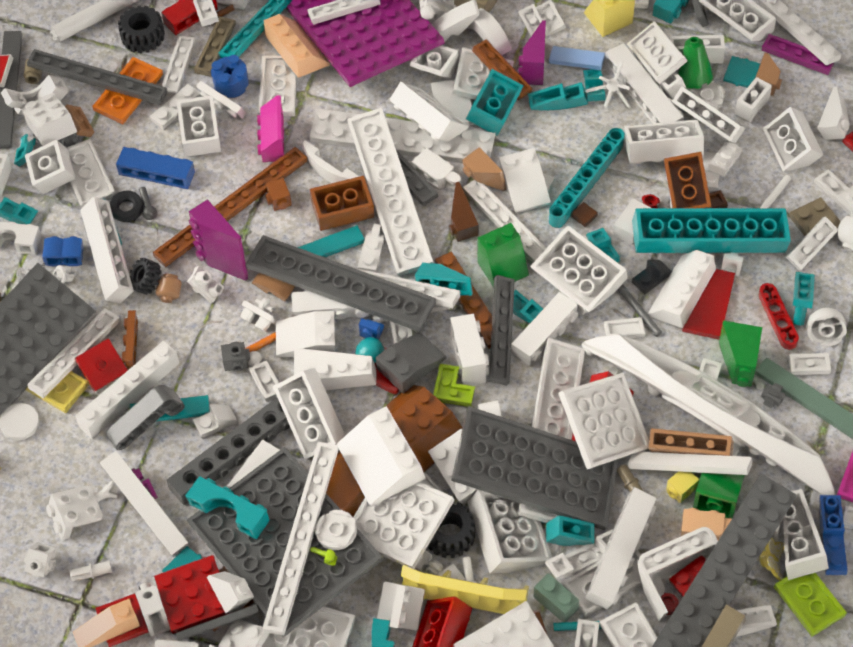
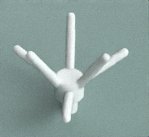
[585,61,631,109]

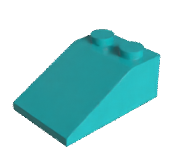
[465,69,524,136]

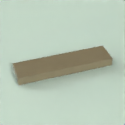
[194,16,236,77]

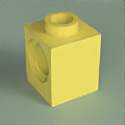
[666,472,699,503]

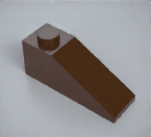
[449,182,479,242]

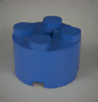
[211,55,249,98]

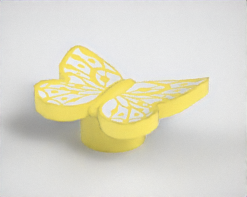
[759,538,784,581]

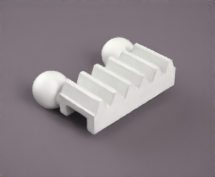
[419,0,456,20]

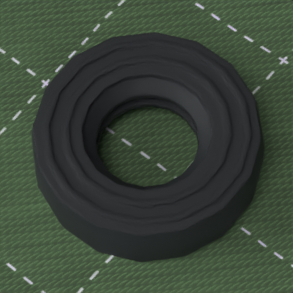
[110,190,143,222]

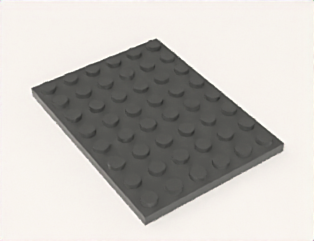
[187,447,383,638]

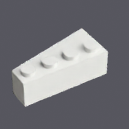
[783,489,829,580]

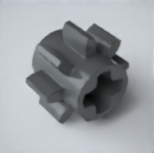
[761,383,786,408]

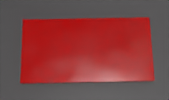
[682,269,735,340]

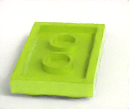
[774,573,847,637]

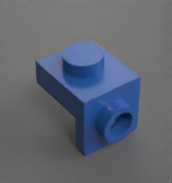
[359,318,385,340]

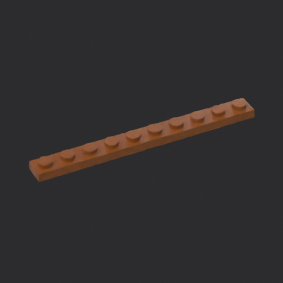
[153,146,308,268]

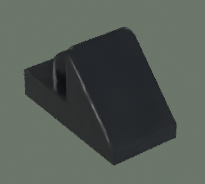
[632,260,672,295]

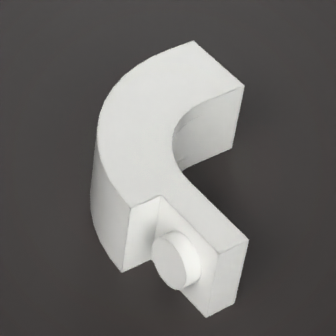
[467,8,512,55]
[1,75,69,115]

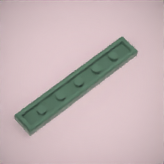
[755,357,853,439]

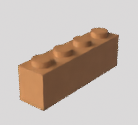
[648,428,734,456]

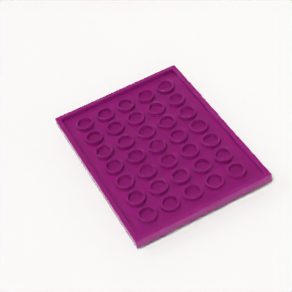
[286,0,445,87]

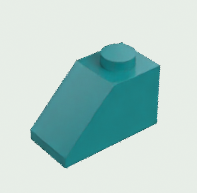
[546,515,595,546]

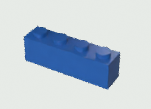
[116,147,195,190]

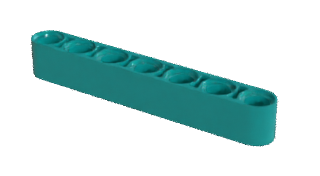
[549,128,625,228]

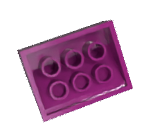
[188,199,248,281]

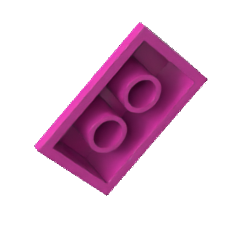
[257,95,284,162]

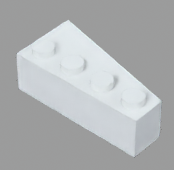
[294,348,376,390]

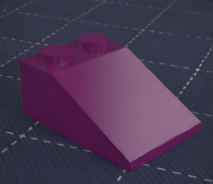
[519,20,546,85]

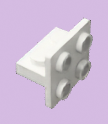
[377,582,425,631]

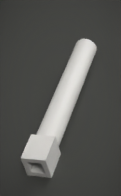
[50,0,139,42]

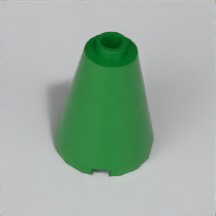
[677,37,713,89]

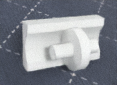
[187,266,224,303]
[240,297,278,332]

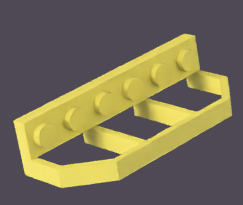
[401,564,529,614]

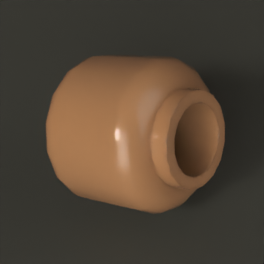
[155,274,182,303]

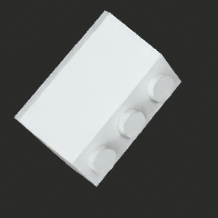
[763,107,823,172]

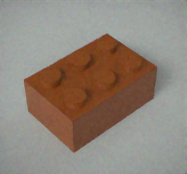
[664,152,712,208]
[310,175,375,231]

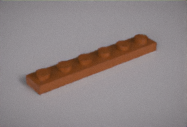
[435,251,492,349]

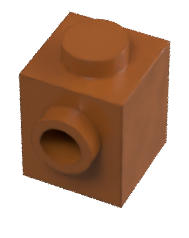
[265,178,292,211]

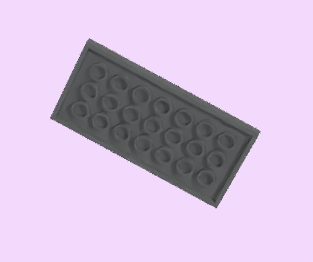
[0,263,97,416]
[451,406,619,530]

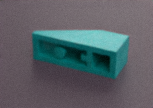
[415,262,473,296]

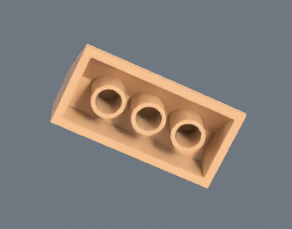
[264,14,330,78]

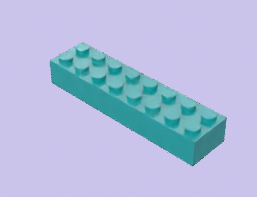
[632,208,791,253]

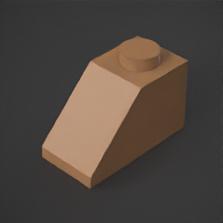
[756,53,782,96]

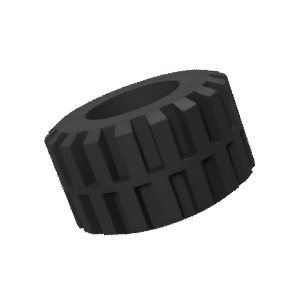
[118,5,165,53]
[428,502,475,558]

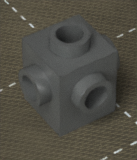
[221,342,251,371]

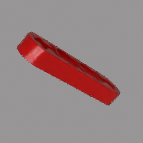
[758,283,799,350]

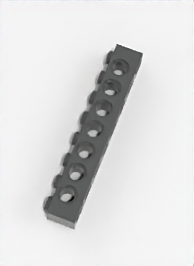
[166,397,290,505]

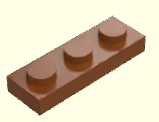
[122,310,138,370]

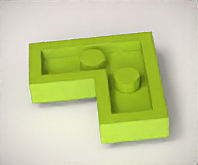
[433,364,475,407]

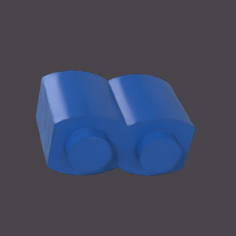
[42,236,84,266]

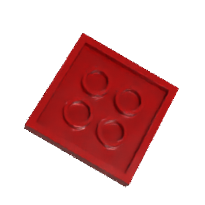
[154,555,232,634]

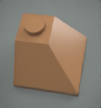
[462,147,507,191]

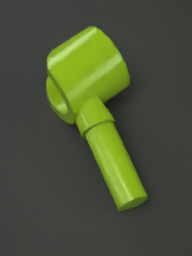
[311,547,338,566]

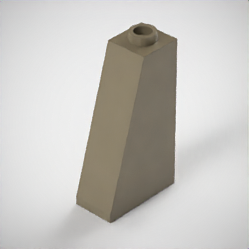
[702,604,746,647]

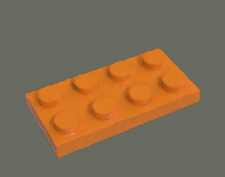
[92,57,163,124]

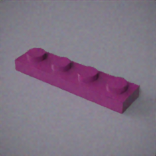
[761,34,835,75]

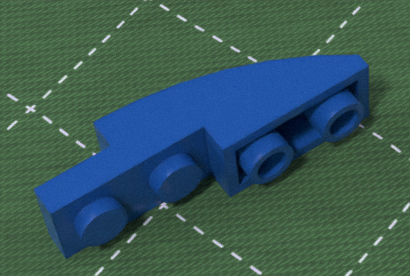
[819,495,848,575]

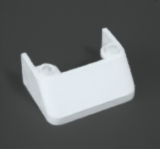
[637,527,718,622]

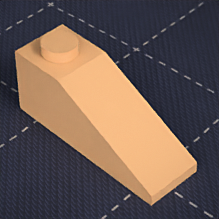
[73,599,140,647]

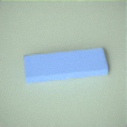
[549,46,605,70]

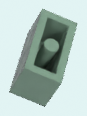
[533,573,579,622]

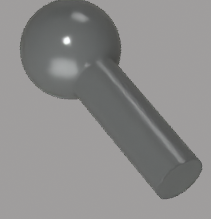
[139,187,157,220]

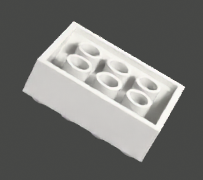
[530,226,628,313]
[337,406,426,507]
[467,490,552,574]

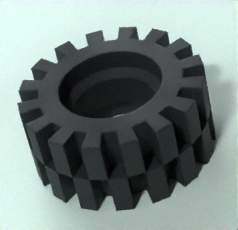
[129,258,162,295]

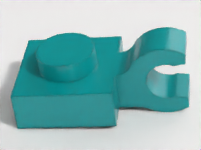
[14,134,36,167]

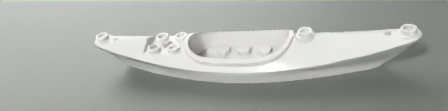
[582,334,835,497]

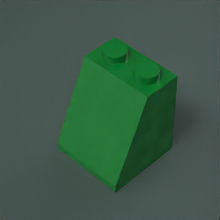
[477,223,529,288]
[719,320,763,387]
[693,473,745,519]

